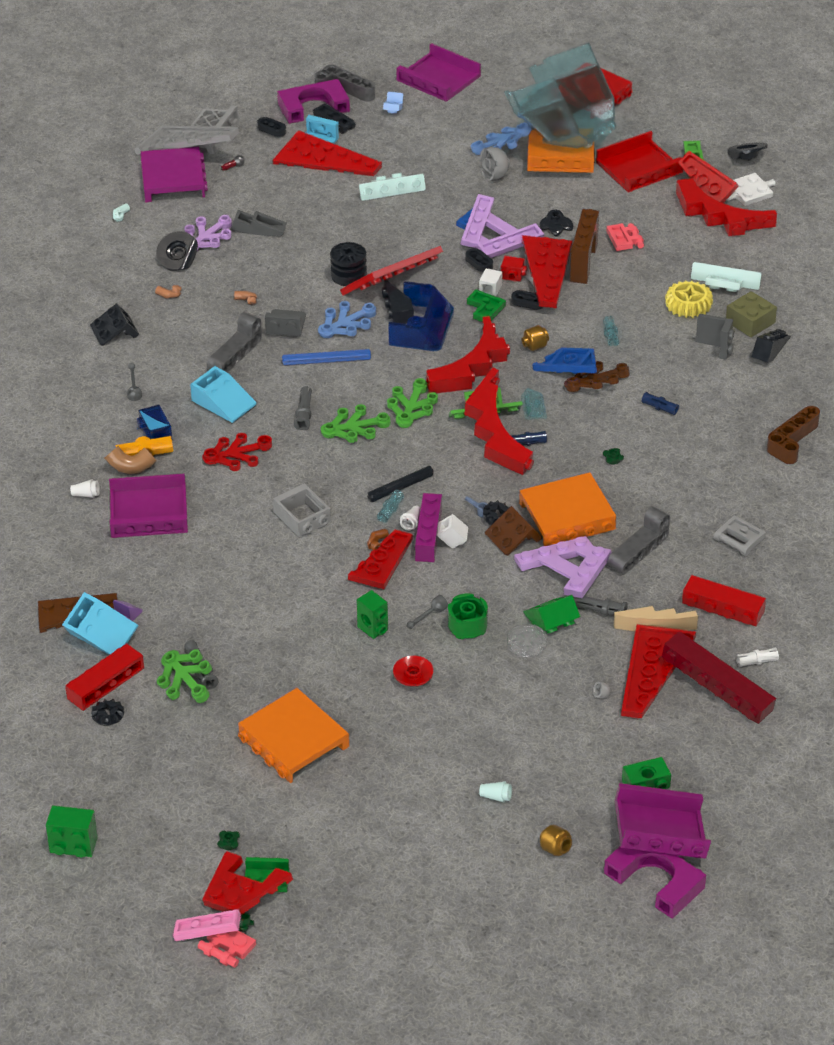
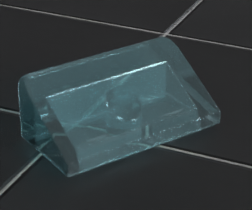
[521,388,547,420]

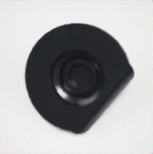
[728,143,768,161]
[156,231,198,271]

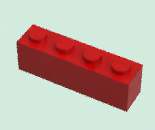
[682,575,766,627]
[65,643,144,711]

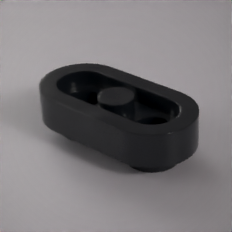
[257,117,286,137]
[465,248,493,272]
[511,290,544,310]

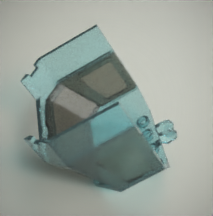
[504,43,616,148]

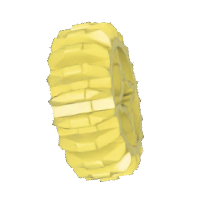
[665,280,713,319]

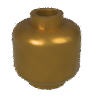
[521,325,549,351]
[540,825,572,856]

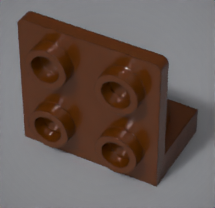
[485,506,543,556]

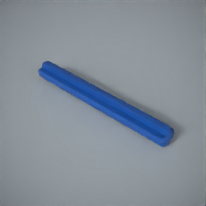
[282,349,371,365]

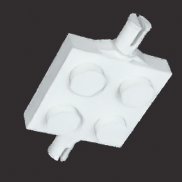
[726,173,776,206]

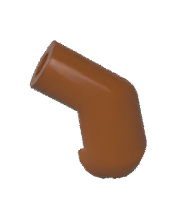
[367,529,389,551]

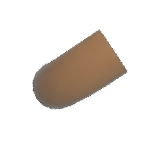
[104,446,157,475]

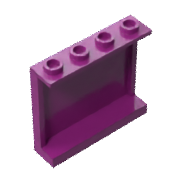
[396,43,481,102]
[140,147,208,202]
[109,474,188,538]
[615,783,711,859]

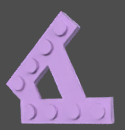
[461,194,545,258]
[514,536,611,598]

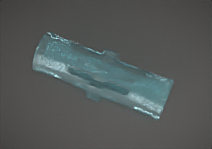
[603,316,619,346]
[377,490,404,523]

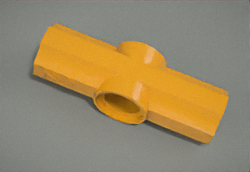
[115,436,173,456]

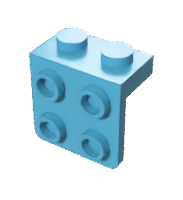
[306,115,339,144]

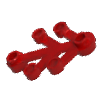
[202,433,272,471]

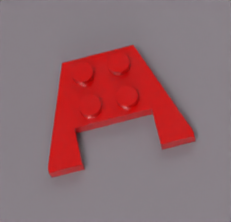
[202,851,293,914]

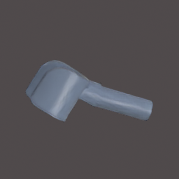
[465,496,487,517]

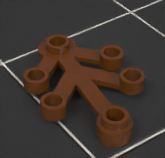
[564,361,630,392]

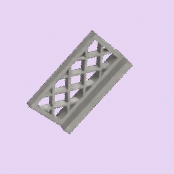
[186,105,240,154]

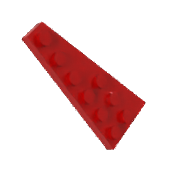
[272,130,382,176]
[522,235,572,308]
[340,246,443,295]
[621,624,696,719]

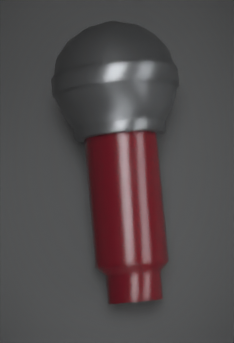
[221,155,245,171]

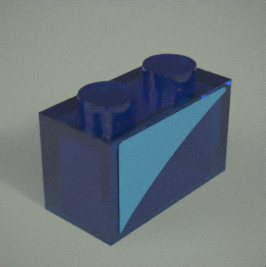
[137,405,172,439]

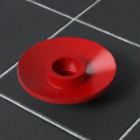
[393,655,434,686]

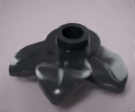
[539,209,573,237]

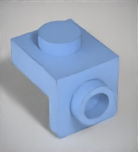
[383,91,404,113]

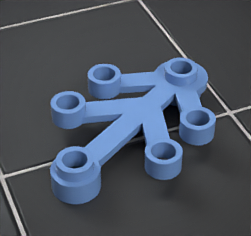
[470,122,532,155]
[318,301,376,338]

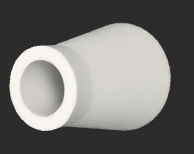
[70,479,100,498]
[400,506,421,531]

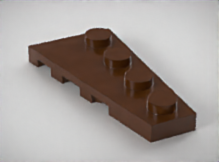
[38,593,117,633]

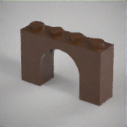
[570,209,599,284]

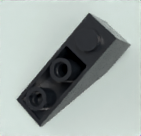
[382,280,414,325]
[752,329,791,363]

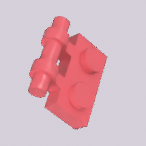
[606,223,644,251]
[198,931,256,968]

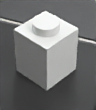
[479,268,502,296]
[437,514,468,548]

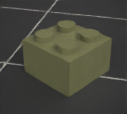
[726,291,777,338]

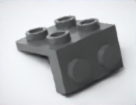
[265,309,306,336]
[696,314,735,360]

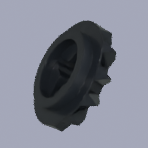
[483,500,510,525]
[91,699,124,725]

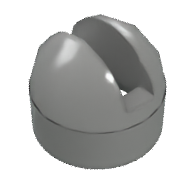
[593,682,611,699]

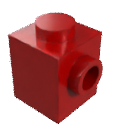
[501,256,527,282]

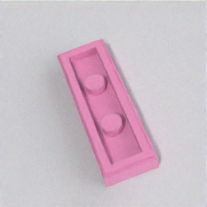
[173,909,241,941]

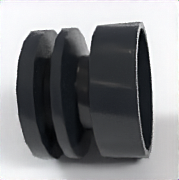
[330,242,367,286]

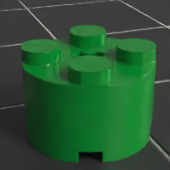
[448,593,488,639]

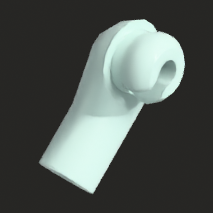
[113,203,130,222]

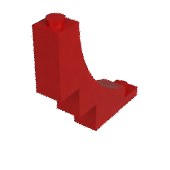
[464,367,534,475]

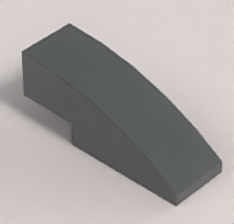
[231,210,287,236]

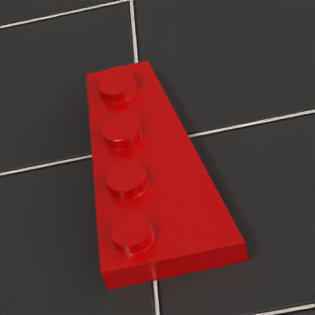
[678,151,739,203]
[348,529,413,590]

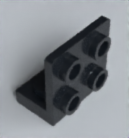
[90,303,140,346]

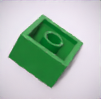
[523,595,580,634]

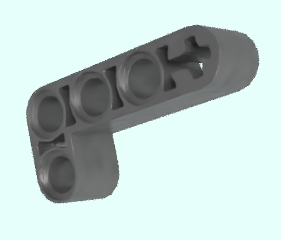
[314,64,375,102]
[207,312,262,373]
[607,506,670,574]

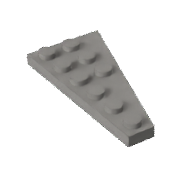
[134,126,240,154]

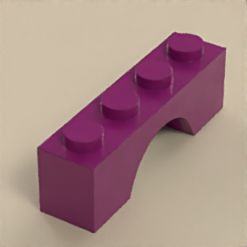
[415,493,442,563]

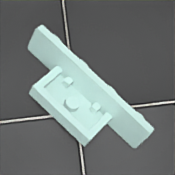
[359,173,426,201]
[691,262,762,292]

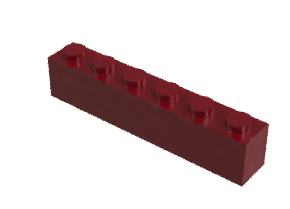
[662,631,776,724]

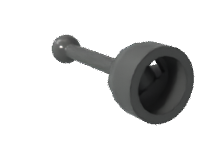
[127,363,142,401]
[407,595,448,629]

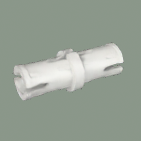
[736,648,779,667]

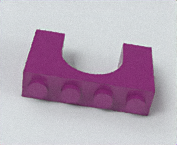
[277,79,350,124]
[604,846,706,919]

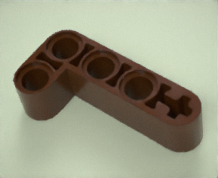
[767,406,820,464]

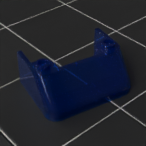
[388,281,454,351]

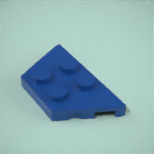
[532,348,597,374]

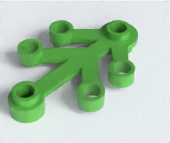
[387,378,438,428]
[321,404,391,443]
[157,649,212,703]

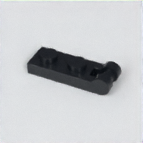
[313,103,356,134]

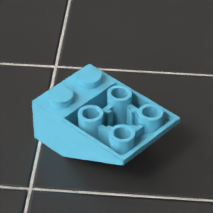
[190,366,257,423]
[62,592,138,655]

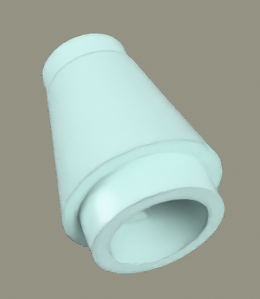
[479,781,512,803]

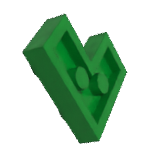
[467,289,506,322]

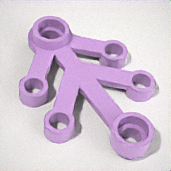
[184,215,232,251]

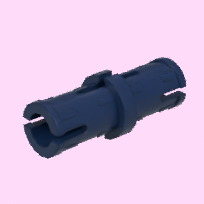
[642,392,679,416]
[511,431,547,446]

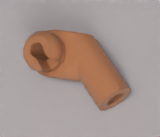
[155,285,182,299]
[234,291,257,305]

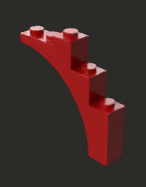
[676,178,777,236]
[426,316,510,394]

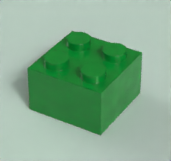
[46,805,98,857]

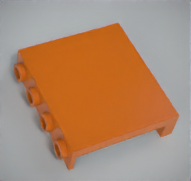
[527,130,594,173]
[519,472,616,546]
[238,688,349,783]

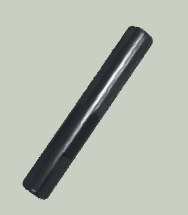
[367,466,434,502]

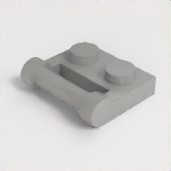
[713,515,766,557]

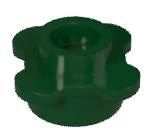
[603,448,624,465]
[217,831,240,850]
[238,913,254,931]

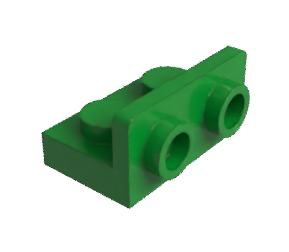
[245,857,290,892]

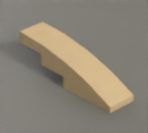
[614,606,698,631]

